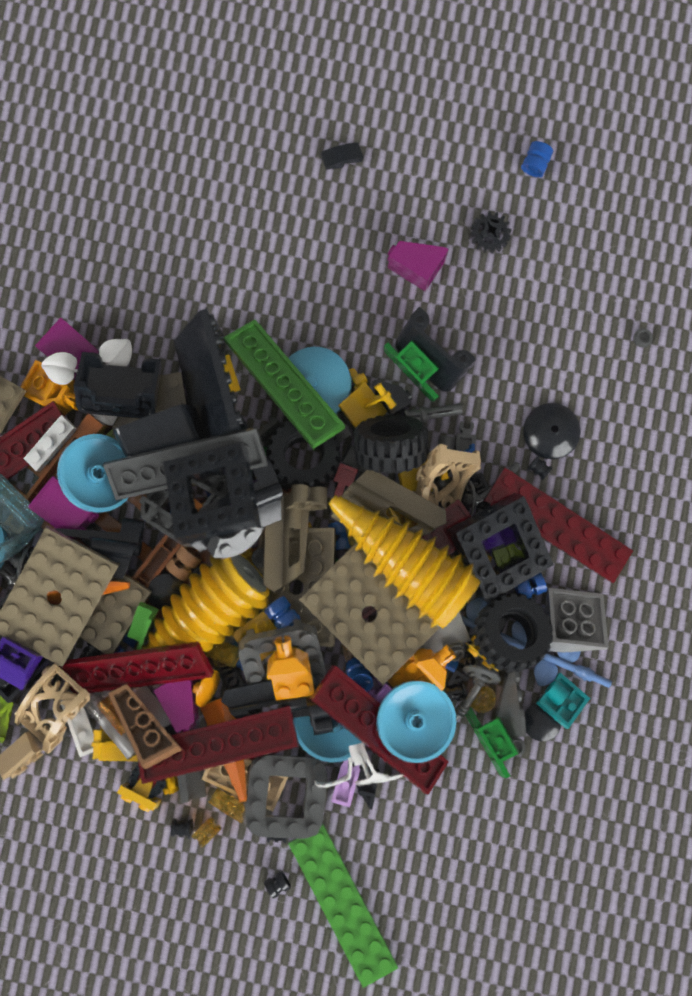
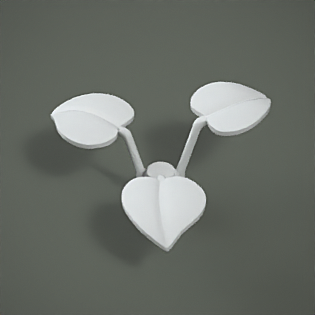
[41,339,132,426]
[314,743,404,788]

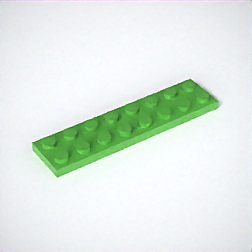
[224,319,345,449]
[288,823,398,988]

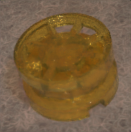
[468,685,496,713]
[191,816,222,848]

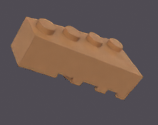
[108,684,182,769]

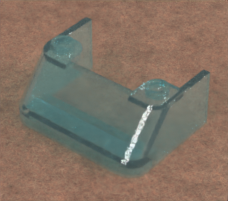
[0,474,44,563]

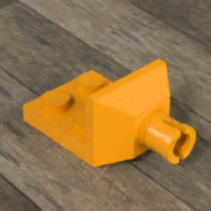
[20,360,79,415]
[267,636,315,701]
[387,644,456,691]

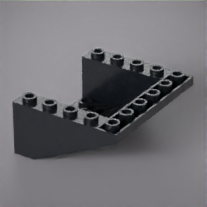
[173,308,249,438]

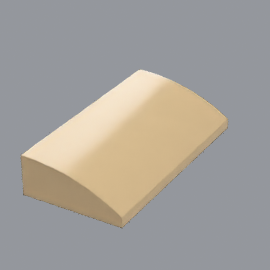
[202,757,288,812]

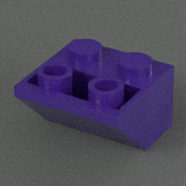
[0,636,43,691]

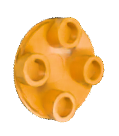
[192,670,220,707]

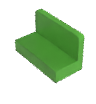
[127,602,159,650]

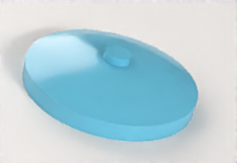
[289,347,352,415]
[57,434,128,513]
[377,681,456,763]
[294,684,365,763]

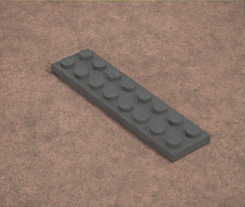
[103,427,268,500]

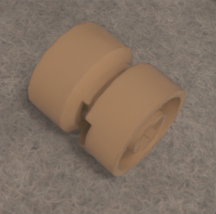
[166,545,203,581]

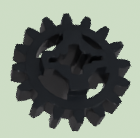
[470,212,512,254]

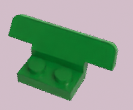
[383,341,439,402]
[465,708,519,779]

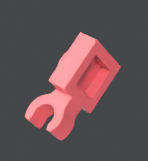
[333,463,358,497]

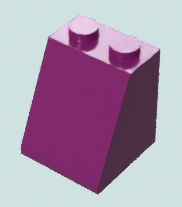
[387,241,449,292]
[35,317,99,380]
[28,476,99,540]
[153,680,200,733]

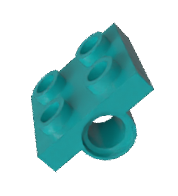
[536,672,590,729]

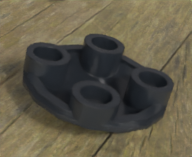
[148,572,185,610]
[524,703,561,741]

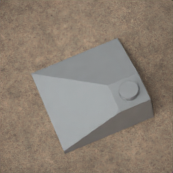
[545,588,609,653]

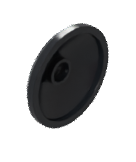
[523,403,581,460]

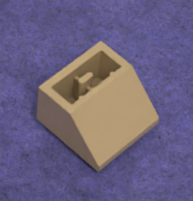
[0,731,43,780]

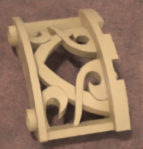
[412,444,481,509]
[14,663,90,754]

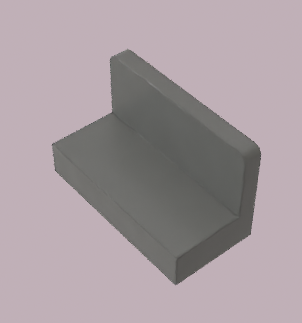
[177,770,207,803]

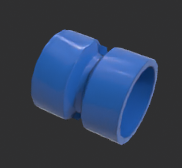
[521,141,554,178]
[328,522,355,551]
[514,573,547,599]
[264,596,301,629]
[345,657,373,692]

